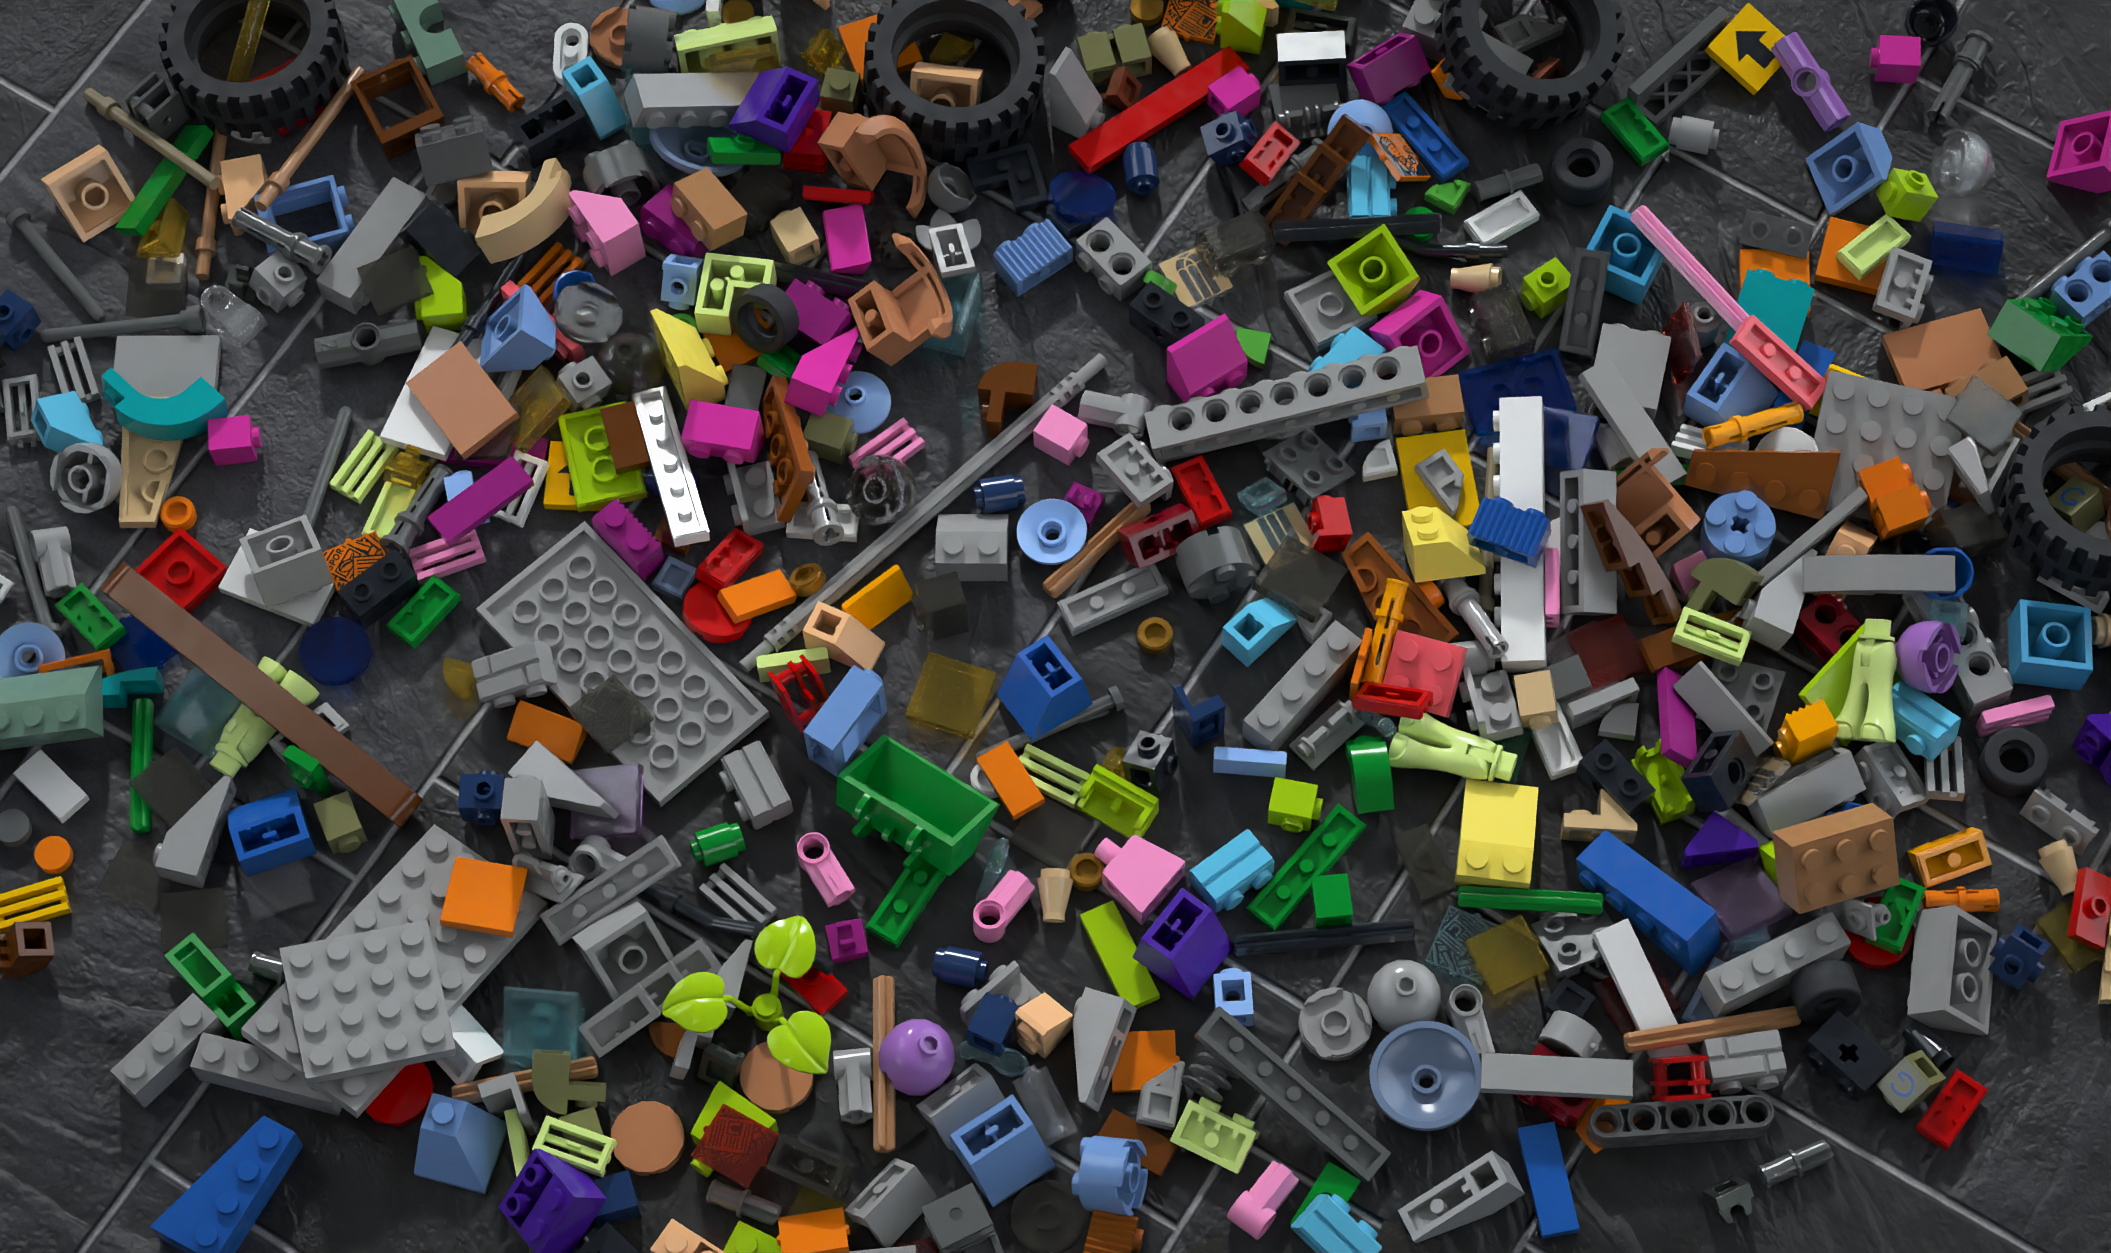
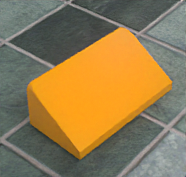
[841,565,913,630]
[1907,827,1992,888]

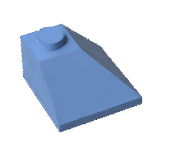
[1806,122,1893,216]
[480,284,557,372]
[414,1093,508,1195]

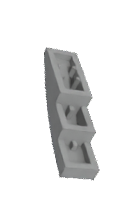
[1802,554,1955,595]
[578,937,722,1058]
[669,939,752,1080]

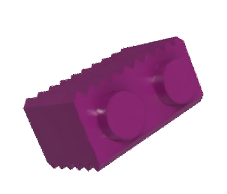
[591,499,665,581]

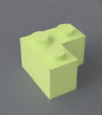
[694,253,777,336]

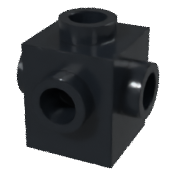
[1122,730,1179,793]

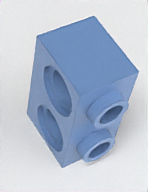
[2050,250,2111,328]

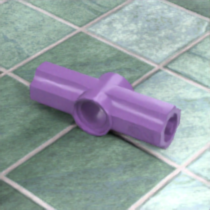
[1771,32,1851,132]

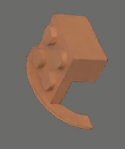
[817,112,928,219]
[848,233,953,366]
[1616,448,1701,559]

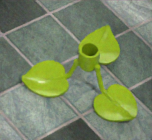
[662,916,831,1074]

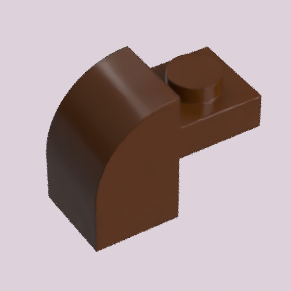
[978,361,1038,437]
[0,922,55,979]

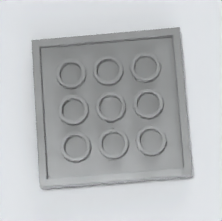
[1814,370,1969,537]
[279,920,456,1086]

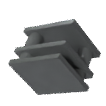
[122,71,189,140]
[921,1183,995,1253]

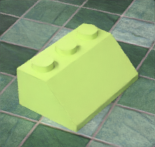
[674,15,782,73]

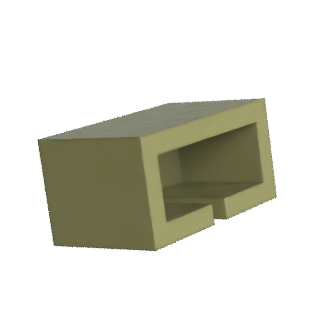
[1077,23,1152,87]

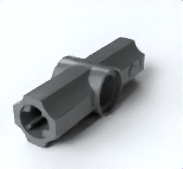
[314,319,423,370]

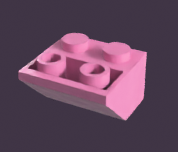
[568,190,646,276]

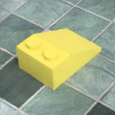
[650,309,729,412]
[1454,779,1538,889]

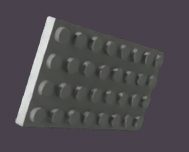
[476,521,770,807]
[241,824,548,1118]

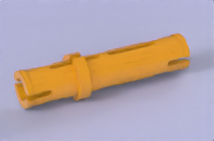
[1702,401,1804,449]
[1361,578,1409,684]

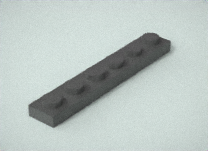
[1193,1006,1391,1183]

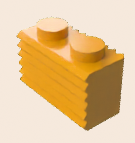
[1773,699,1839,769]

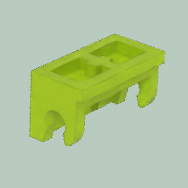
[1630,738,1696,825]
[1076,764,1159,839]

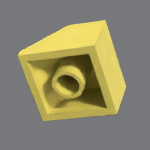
[1402,506,1486,583]

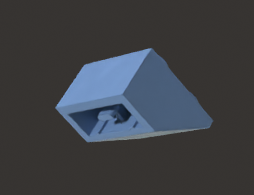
[1682,343,1779,427]
[950,1094,1055,1208]

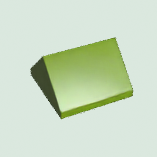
[1327,224,1421,317]

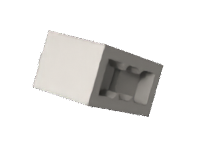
[1075,217,1152,302]

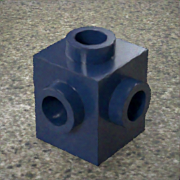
[1200,110,1258,168]
[0,289,41,352]
[457,770,505,826]
[1988,924,2051,990]

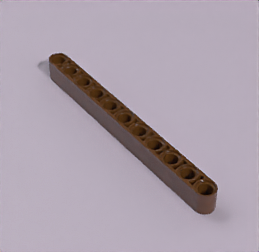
[100,562,424,828]

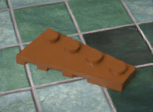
[761,376,815,523]
[1684,449,1841,520]
[1341,532,1460,643]

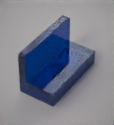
[1928,221,2004,274]

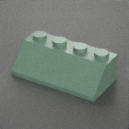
[0,666,104,750]

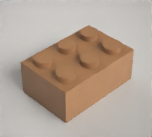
[1772,803,1900,914]

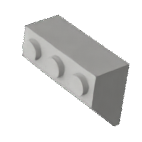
[1907,905,1997,1035]

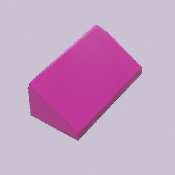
[822,204,871,275]

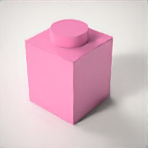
[1033,404,1090,466]

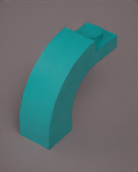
[101,368,228,441]

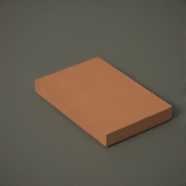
[1881,308,2002,392]
[406,341,520,460]

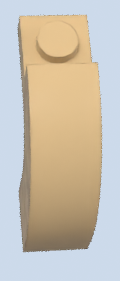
[474,157,572,264]

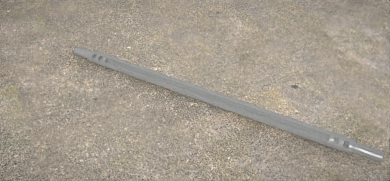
[738,353,1108,673]

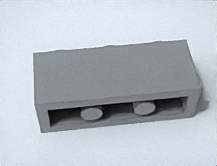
[1745,745,1866,838]
[500,774,556,860]
[110,993,227,1108]

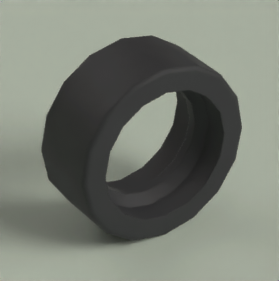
[731,283,800,353]

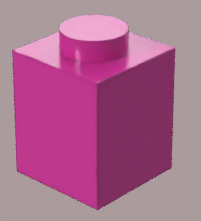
[1869,35,1921,84]
[1207,65,1261,116]
[208,415,262,466]

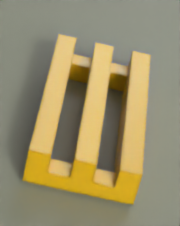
[0,876,72,934]

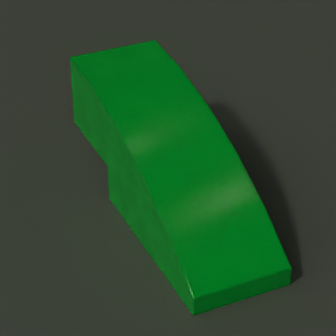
[164,933,260,1041]

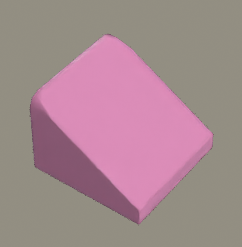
[1669,550,1707,599]

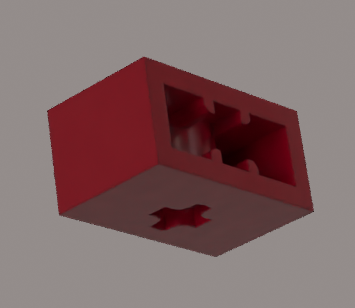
[1117,503,1200,569]

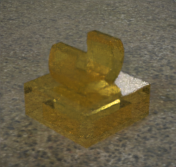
[800,29,846,76]
[383,444,431,490]

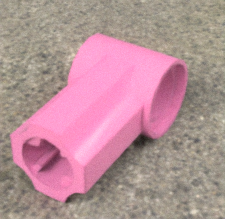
[797,832,855,908]
[973,869,1035,943]
[1227,1161,1299,1240]

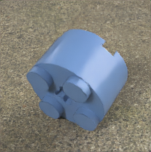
[1699,490,1776,569]
[1072,1135,1148,1216]

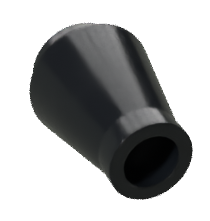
[1902,1021,1957,1073]

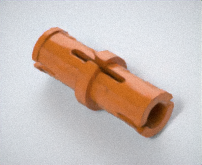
[466,52,526,113]
[1921,886,2000,912]

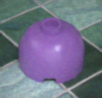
[1895,621,1961,693]
[878,1019,955,1096]

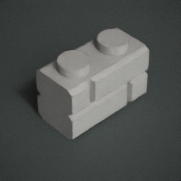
[471,640,558,708]
[719,741,793,830]
[1700,1029,1787,1095]

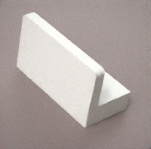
[435,1004,504,1085]

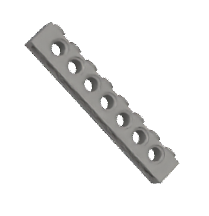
[1144,345,1430,464]

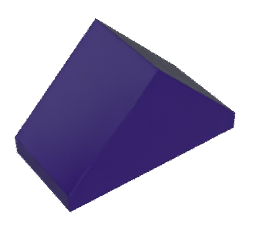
[1681,811,1759,869]

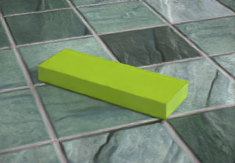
[1080,900,1160,1009]

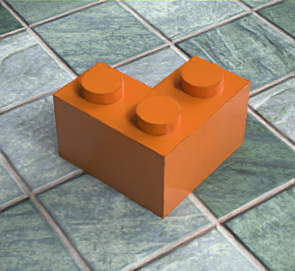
[1855,456,1932,542]

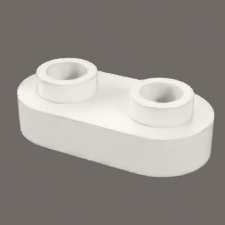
[553,23,589,86]

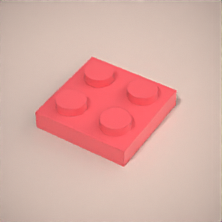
[1383,630,1468,718]

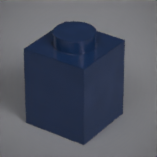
[967,992,1020,1058]
[592,1170,641,1228]

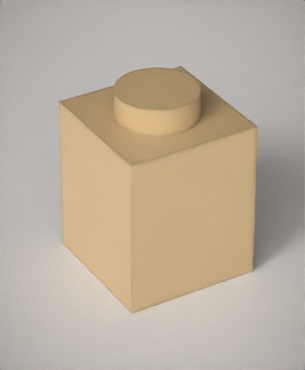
[770,207,821,265]
[1514,670,1559,730]

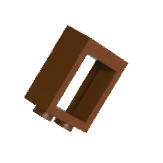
[350,55,447,161]

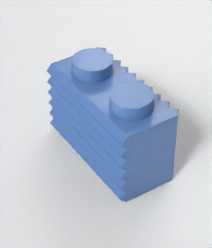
[993,219,1073,297]

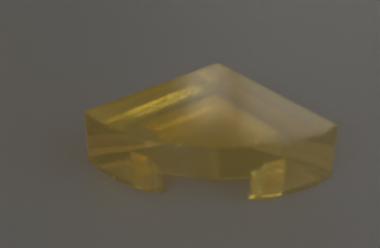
[930,32,975,65]
[443,657,476,702]
[1101,747,1126,778]

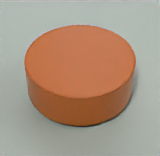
[160,496,197,532]
[1414,581,1445,609]
[34,836,73,874]

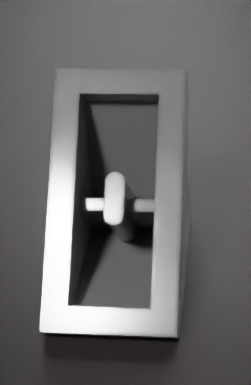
[928,223,976,281]

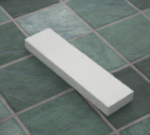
[1592,918,1692,1066]

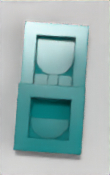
[102,667,164,708]

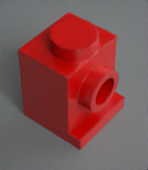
[1307,495,1352,553]

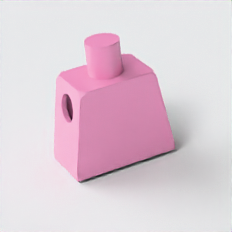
[1094,836,1185,925]

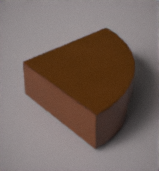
[648,1022,686,1061]

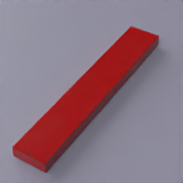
[1069,46,1250,174]

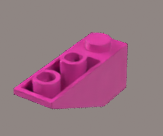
[784,326,863,417]

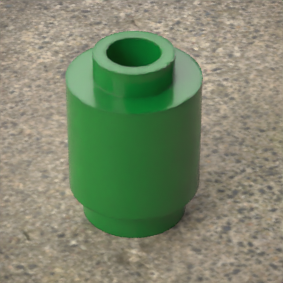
[689,822,746,867]

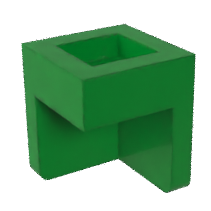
[1311,873,1353,927]

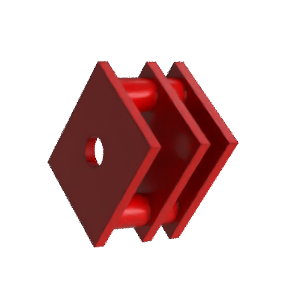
[781,109,832,174]
[767,654,829,734]
[1648,1055,1712,1102]

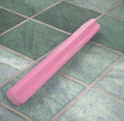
[1630,205,1749,332]

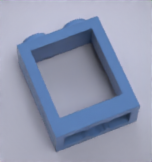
[254,175,355,264]
[803,665,887,777]

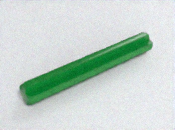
[129,698,154,834]
[1458,885,1604,915]

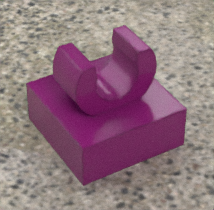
[1064,481,1105,530]
[825,918,869,964]

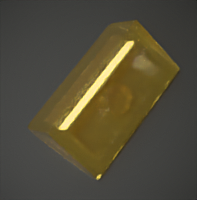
[137,197,189,258]

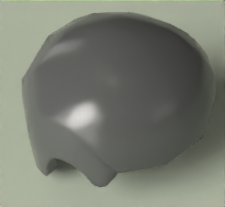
[927,162,977,213]

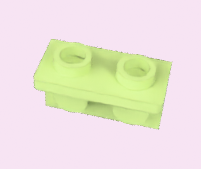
[1170,1096,1260,1174]

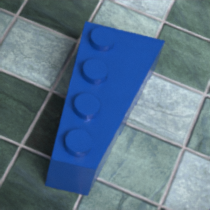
[1576,829,1721,977]
[150,1116,304,1253]

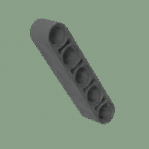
[1587,1095,1774,1149]

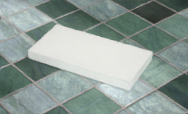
[380,326,482,461]

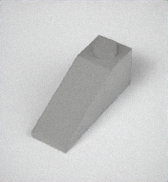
[1049,47,1105,138]
[1740,548,1818,651]
[508,740,619,819]
[153,775,237,888]
[1073,987,1137,1113]
[1398,1151,1525,1243]

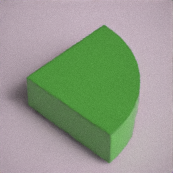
[1424,180,1471,215]
[1236,327,1271,369]

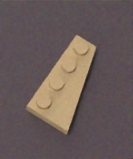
[119,397,184,528]

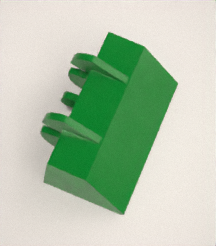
[836,734,1000,876]

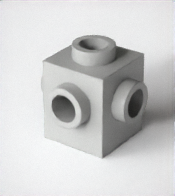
[248,250,308,313]
[554,355,612,413]

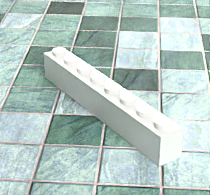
[1493,396,1547,673]

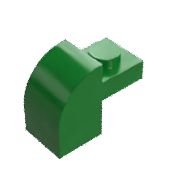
[1345,736,1394,814]

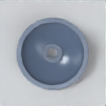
[649,125,744,178]
[1370,1021,1481,1131]

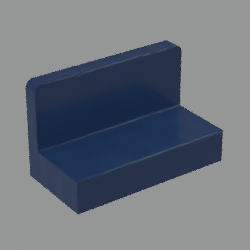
[1173,684,1225,749]

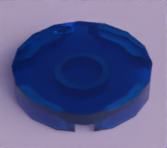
[1048,171,1116,223]
[299,616,372,686]

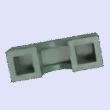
[388,0,468,86]

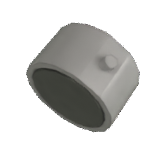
[1538,1010,1602,1058]

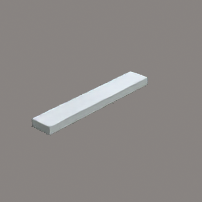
[632,386,710,547]

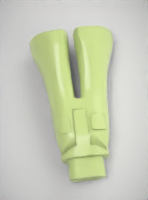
[1835,619,1898,743]
[209,656,320,779]
[1388,713,1518,782]

